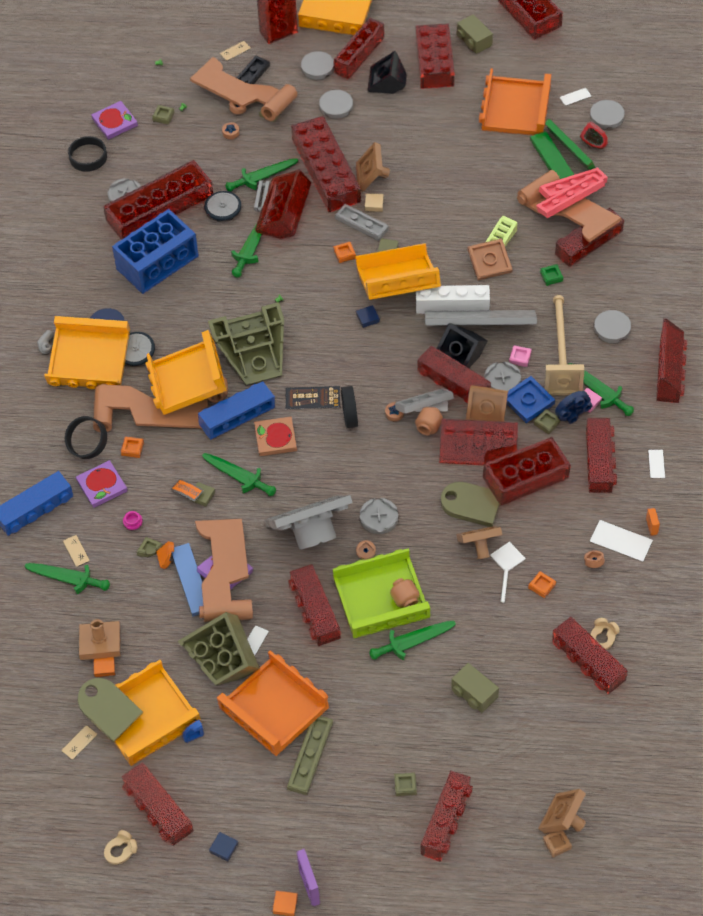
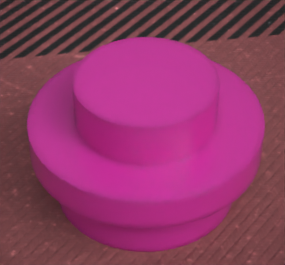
[123,511,143,530]

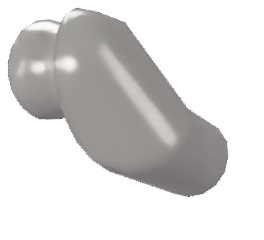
[37,330,54,354]

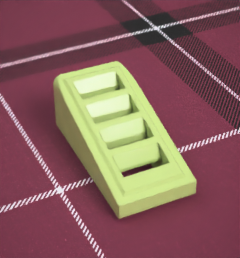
[486,216,518,246]

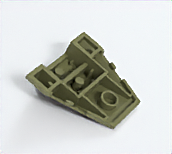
[208,302,284,386]

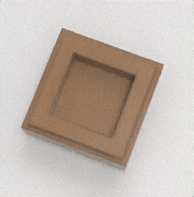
[543,831,572,857]

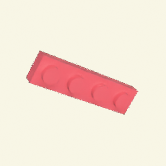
[539,167,608,199]
[536,173,605,218]

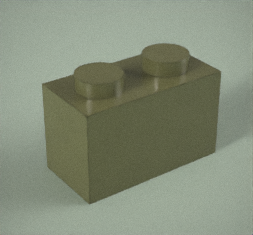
[456,14,493,54]
[451,663,499,713]

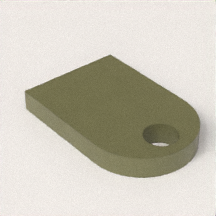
[441,482,503,527]
[78,678,143,743]

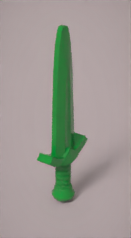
[225,158,298,192]
[231,216,267,278]
[569,363,634,416]
[202,453,276,497]
[25,563,110,594]
[369,621,456,660]

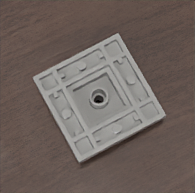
[264,495,353,549]

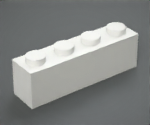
[416,285,490,314]

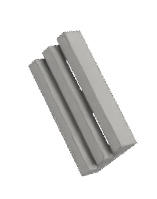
[254,180,277,213]

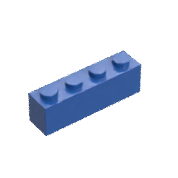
[198,381,275,440]
[0,471,73,536]

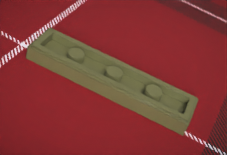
[287,716,333,795]

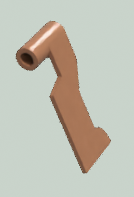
[190,57,297,121]
[517,170,621,242]
[93,384,208,432]
[195,519,253,622]

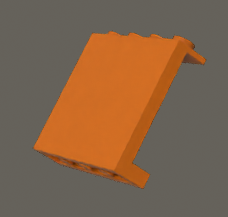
[479,68,552,135]
[217,651,329,756]

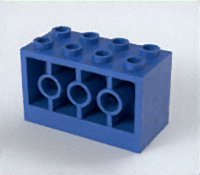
[112,209,199,294]

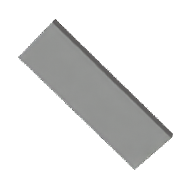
[425,310,537,325]

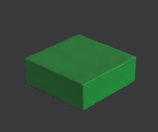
[540,264,564,286]

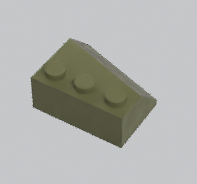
[177,612,260,686]

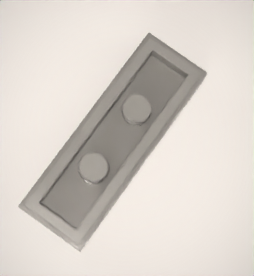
[335,204,389,241]
[395,388,454,413]

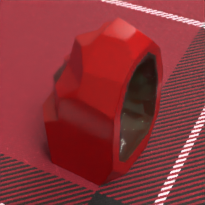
[580,122,608,149]

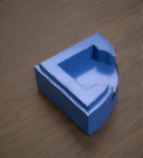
[182,720,204,743]

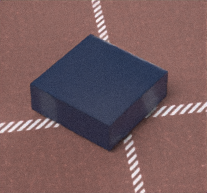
[356,305,380,328]
[209,832,239,861]

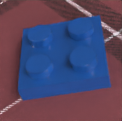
[507,376,555,423]

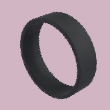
[68,136,107,172]
[341,386,358,429]
[64,416,107,459]

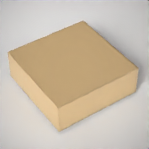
[365,194,384,212]

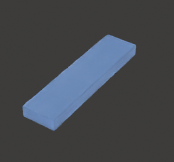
[171,543,203,617]

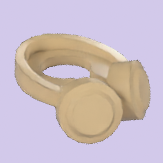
[590,618,620,651]
[104,830,137,865]

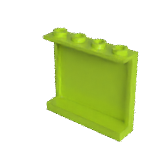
[332,548,430,639]

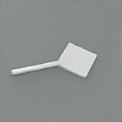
[490,542,526,603]

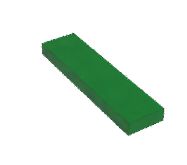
[545,119,596,170]
[530,131,574,179]

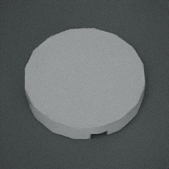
[301,51,334,80]
[319,90,353,119]
[590,100,624,129]
[107,178,143,209]
[594,310,631,343]
[484,362,521,391]
[360,498,398,534]

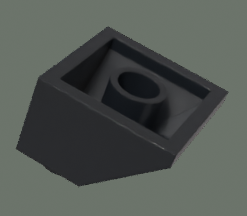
[367,51,407,94]
[433,323,488,374]

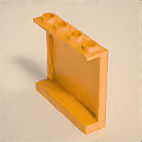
[298,0,372,37]
[355,243,441,300]
[44,316,130,389]
[146,330,227,415]
[114,660,201,766]

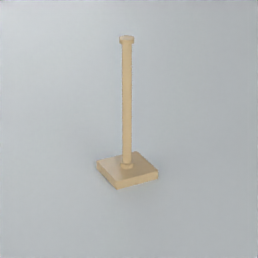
[544,295,584,396]

